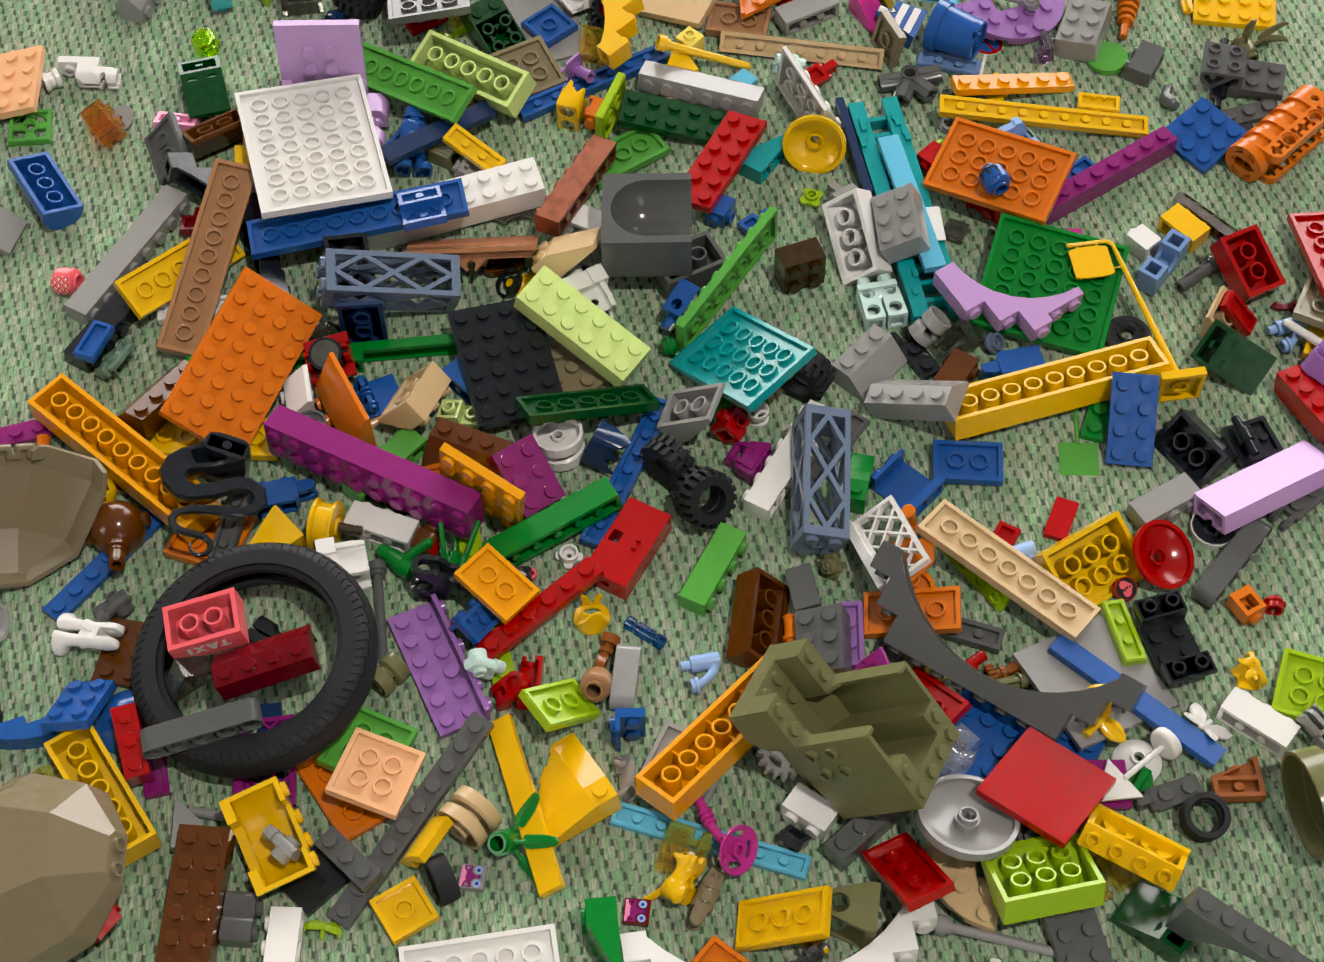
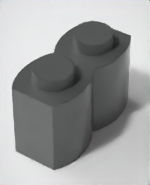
[218,890,264,948]

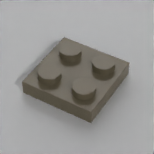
[870,10,907,69]

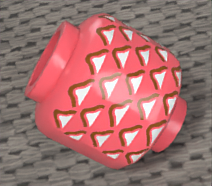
[50,267,85,296]

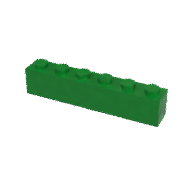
[482,476,623,566]

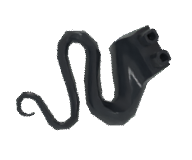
[158,432,268,557]

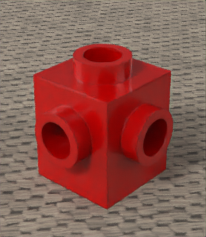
[710,406,751,445]

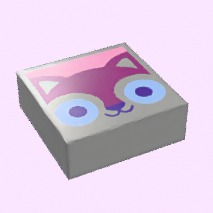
[458,863,488,893]

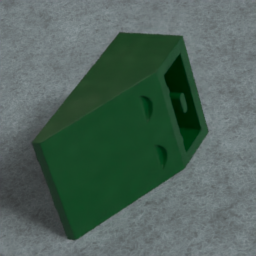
[459,0,527,55]
[177,55,231,119]
[1190,319,1278,396]
[1110,881,1195,962]

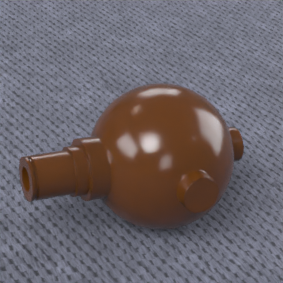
[86,500,152,571]

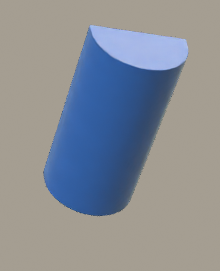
[7,151,84,230]

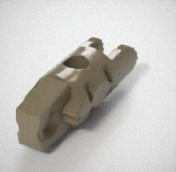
[686,867,725,931]

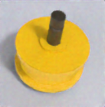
[306,497,363,549]

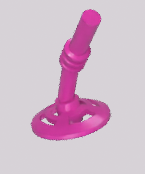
[694,796,758,876]

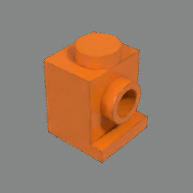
[583,95,603,130]
[1225,584,1267,626]

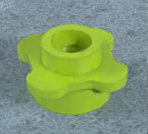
[800,187,824,208]

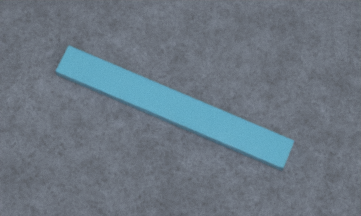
[877,134,947,273]
[609,801,812,881]

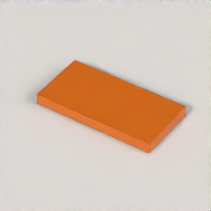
[297,752,388,842]

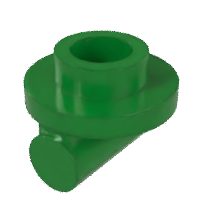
[1128,766,1153,792]

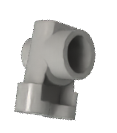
[262,824,303,866]

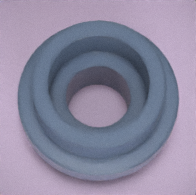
[984,332,1005,354]

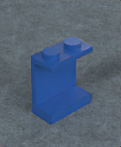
[871,448,945,518]

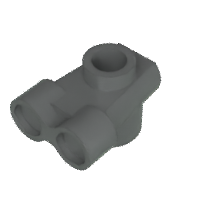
[93,588,134,622]

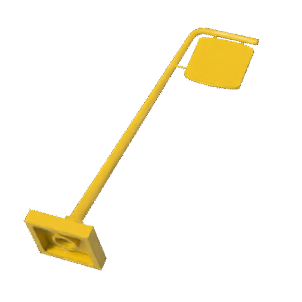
[1066,239,1208,403]

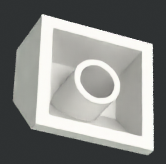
[280,364,316,414]

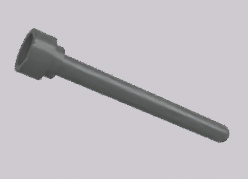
[368,559,388,661]

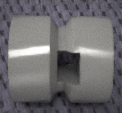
[908,306,951,348]

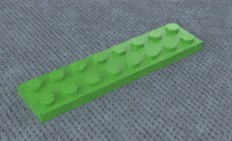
[362,41,478,124]
[675,206,777,352]

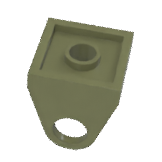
[830,881,881,949]

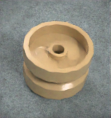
[436,785,502,850]

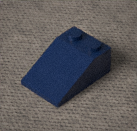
[336,300,389,343]

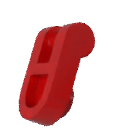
[490,671,529,712]

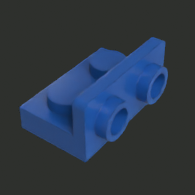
[449,597,500,646]
[610,708,646,751]

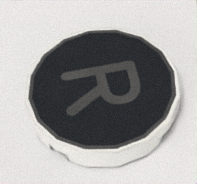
[1189,513,1238,550]

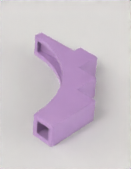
[932,262,1084,342]

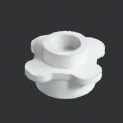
[555,544,583,569]

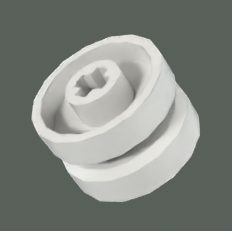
[532,420,586,472]

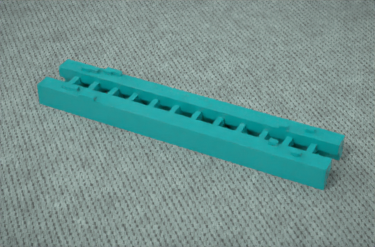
[847,96,962,324]

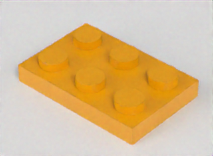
[453,543,540,625]

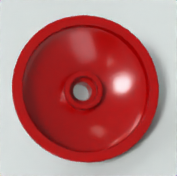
[1132,519,1194,590]

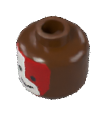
[410,524,441,557]

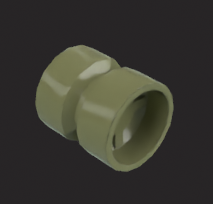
[371,652,411,698]

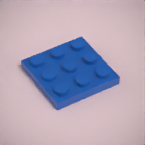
[1166,96,1247,175]

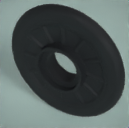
[1105,316,1152,347]

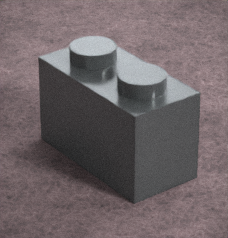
[1123,40,1166,88]

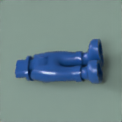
[394,106,433,178]

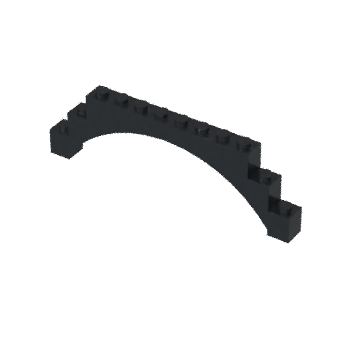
[163,152,291,295]

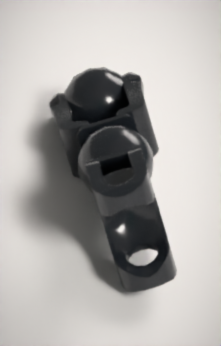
[410,555,534,600]

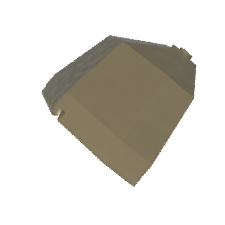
[0,443,108,589]
[0,773,128,962]

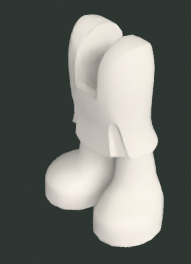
[51,613,125,656]

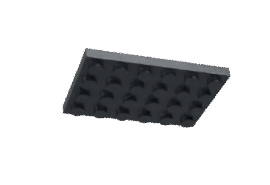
[447,299,563,431]

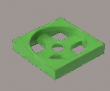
[8,109,53,147]

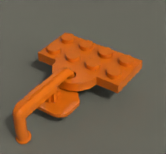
[864,504,962,639]

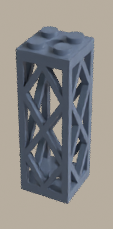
[316,248,461,313]
[790,403,851,558]

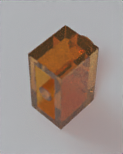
[79,98,128,149]

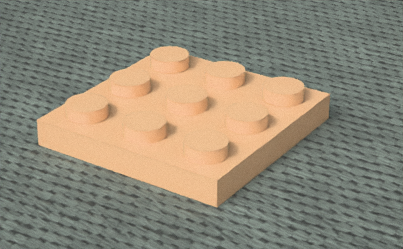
[325,727,426,820]

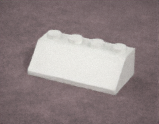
[822,188,893,286]

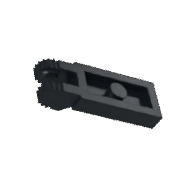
[890,326,941,380]

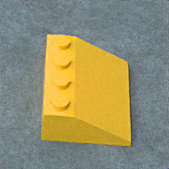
[1031,511,1144,606]

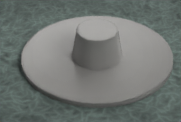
[105,105,134,132]

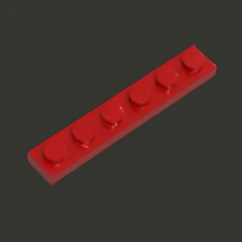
[475,556,605,660]

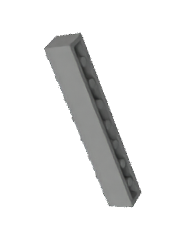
[64,185,191,325]

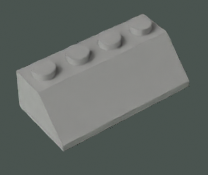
[864,379,969,422]

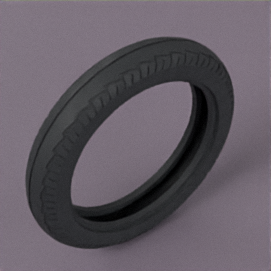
[131,542,379,779]

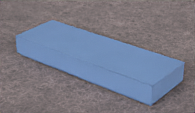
[916,49,981,75]

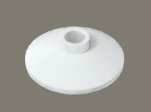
[1112,739,1162,781]

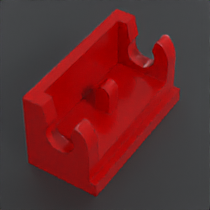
[514,655,544,710]

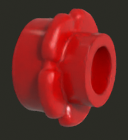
[1263,595,1286,616]

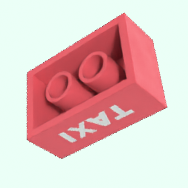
[162,587,250,664]

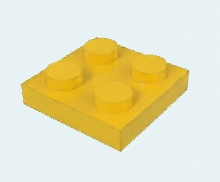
[369,875,440,946]

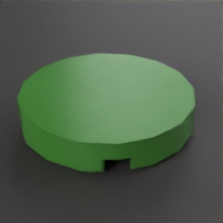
[1087,41,1128,76]

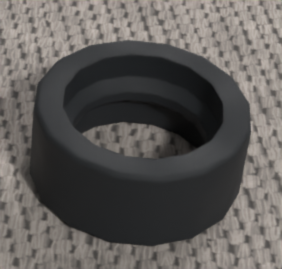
[1178,791,1231,843]
[424,852,461,906]

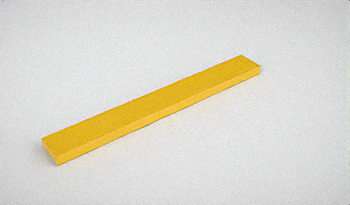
[490,713,565,898]

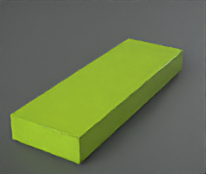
[1099,599,1148,667]

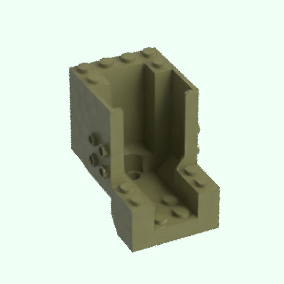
[728,638,960,819]

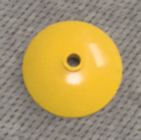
[782,115,847,174]

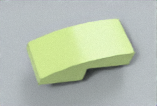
[436,399,478,429]

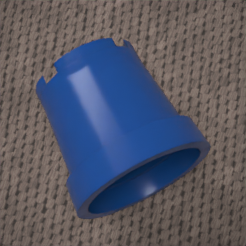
[922,0,988,60]

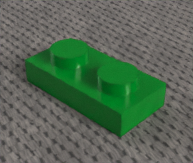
[1080,402,1109,444]

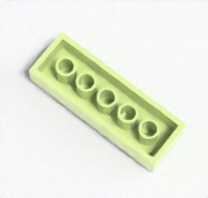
[411,30,537,119]
[514,265,651,386]

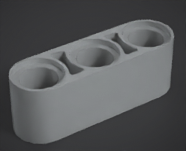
[609,644,642,710]

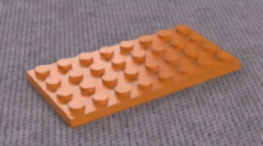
[158,266,322,445]

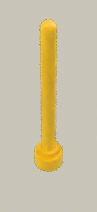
[655,34,751,70]

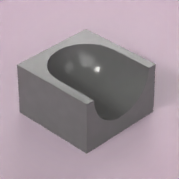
[601,173,692,277]

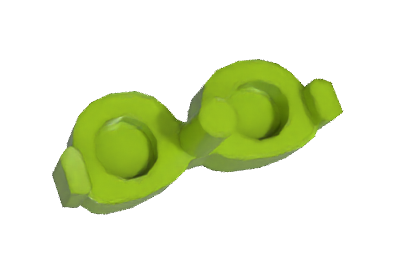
[303,920,343,940]

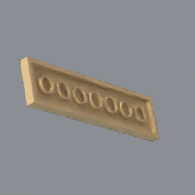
[916,499,1101,642]

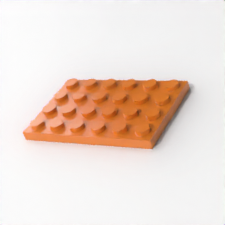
[922,116,1077,226]

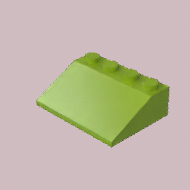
[981,832,1106,925]

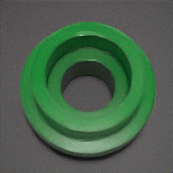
[661,335,679,357]

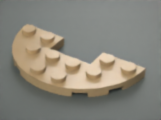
[926,841,998,933]

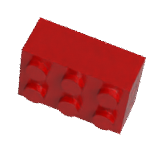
[1209,224,1286,303]

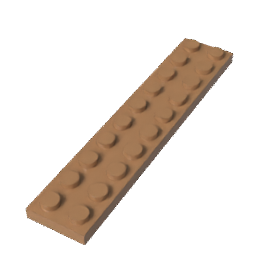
[156,158,254,357]

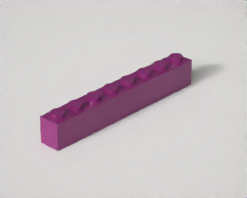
[1046,126,1178,225]

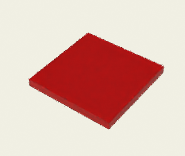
[975,726,1117,849]

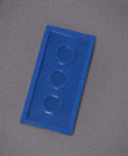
[1105,371,1160,468]

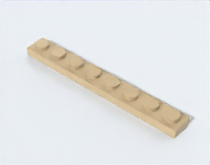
[719,31,885,70]

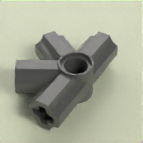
[877,64,942,107]

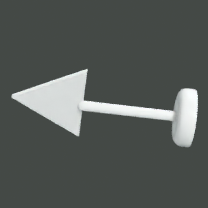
[1101,727,1182,802]

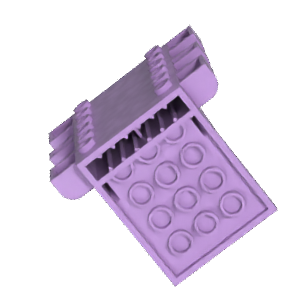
[252,19,390,192]

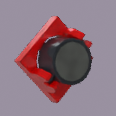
[303,331,358,387]

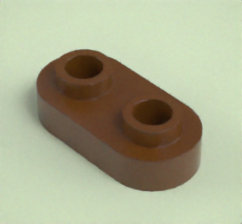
[482,257,525,277]

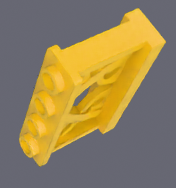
[1077,804,1191,892]

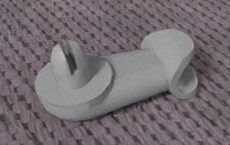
[612,754,638,803]

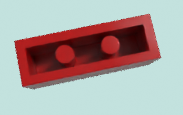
[110,702,155,787]

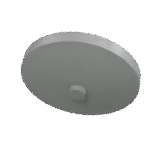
[916,774,1020,861]

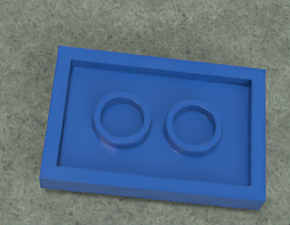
[932,439,1003,486]
[40,679,117,732]

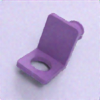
[561,52,596,83]

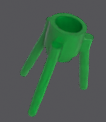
[438,520,481,568]

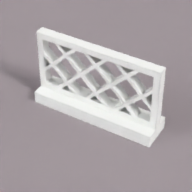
[850,495,932,592]

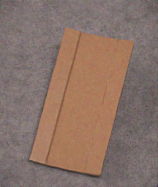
[403,235,538,271]

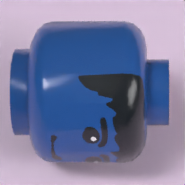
[978,163,1011,196]

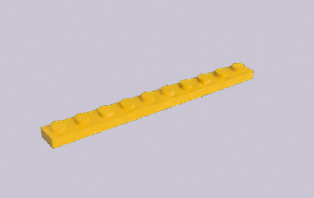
[938,94,1149,138]

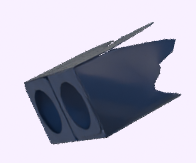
[580,420,631,475]

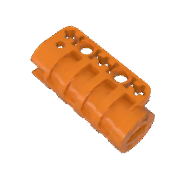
[1225,85,1324,185]

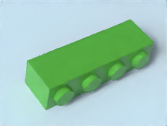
[341,428,427,503]
[678,522,749,617]

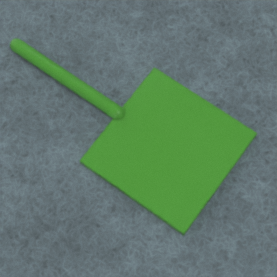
[1058,409,1100,476]

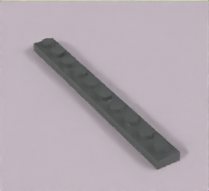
[327,712,494,931]

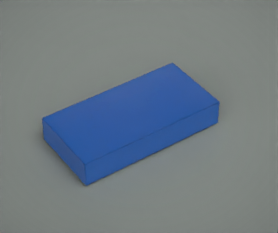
[72,320,115,364]

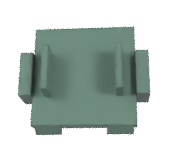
[94,338,136,379]

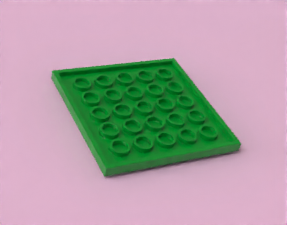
[969,213,1130,355]

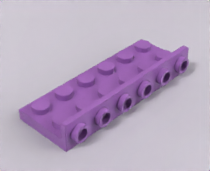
[387,593,493,739]

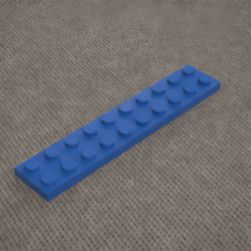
[246,178,470,260]

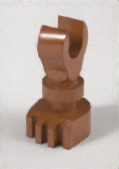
[594,632,621,669]
[982,661,1023,679]

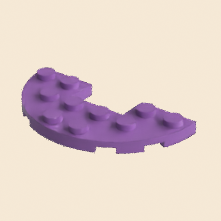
[955,0,1065,44]

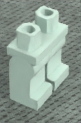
[856,273,908,332]

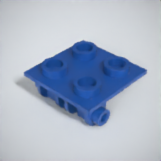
[353,374,399,419]

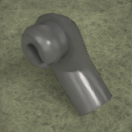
[1159,84,1180,111]

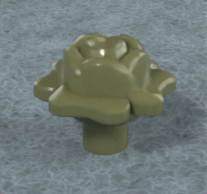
[820,552,844,580]

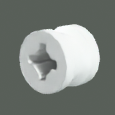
[42,68,64,93]
[747,402,769,428]

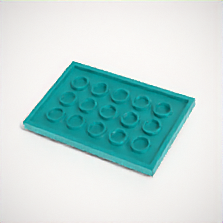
[669,306,817,413]

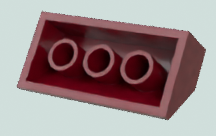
[211,624,321,701]

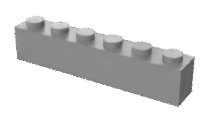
[637,60,765,118]

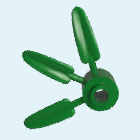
[487,792,559,885]

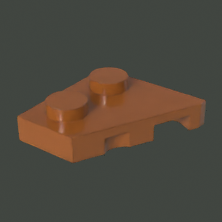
[1210,756,1267,802]

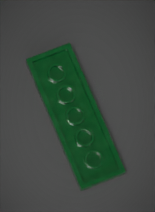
[617,89,728,145]
[514,384,661,426]

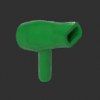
[375,538,433,580]

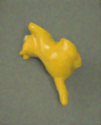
[642,851,707,906]

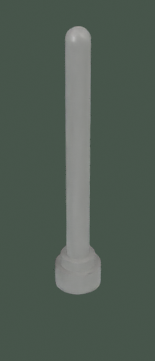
[934,914,1055,958]

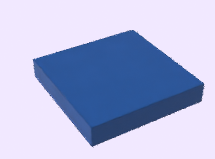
[521,3,578,49]

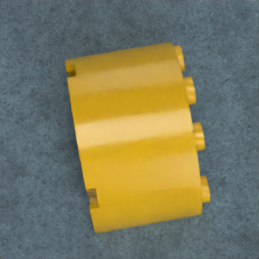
[218,776,320,897]

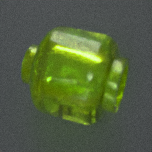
[190,27,221,57]

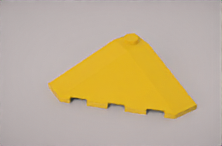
[521,732,622,848]

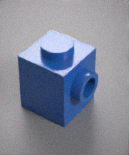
[705,194,736,229]

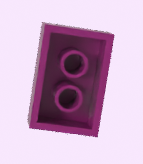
[486,434,566,518]

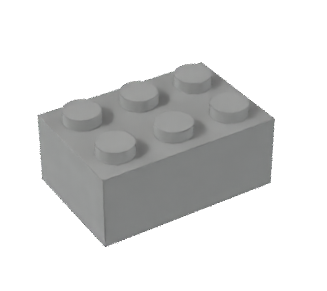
[1055,0,1112,62]
[871,183,931,264]

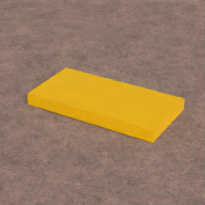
[735,885,833,952]

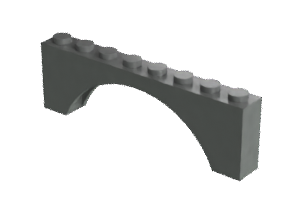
[1165,886,1314,962]

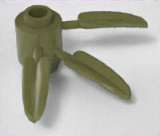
[1231,19,1289,61]

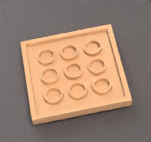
[0,45,46,120]

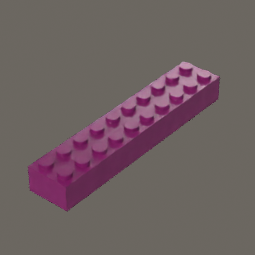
[263,404,484,540]

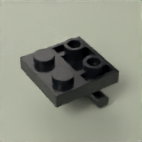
[1220,415,1284,469]

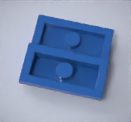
[397,185,448,232]

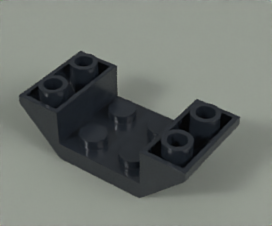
[1133,589,1218,685]

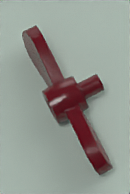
[1271,300,1297,313]

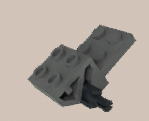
[1200,38,1286,110]

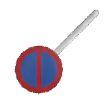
[978,38,1003,75]

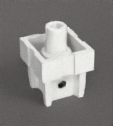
[563,263,616,318]
[314,537,372,604]

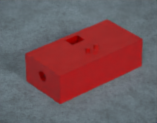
[590,497,672,601]

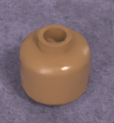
[579,666,612,703]

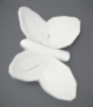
[1184,703,1233,741]

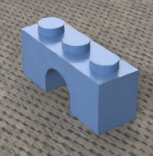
[1135,228,1191,296]

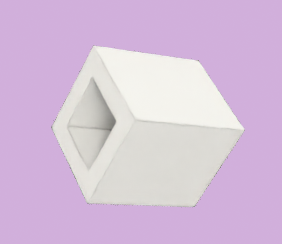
[1125,224,1162,262]

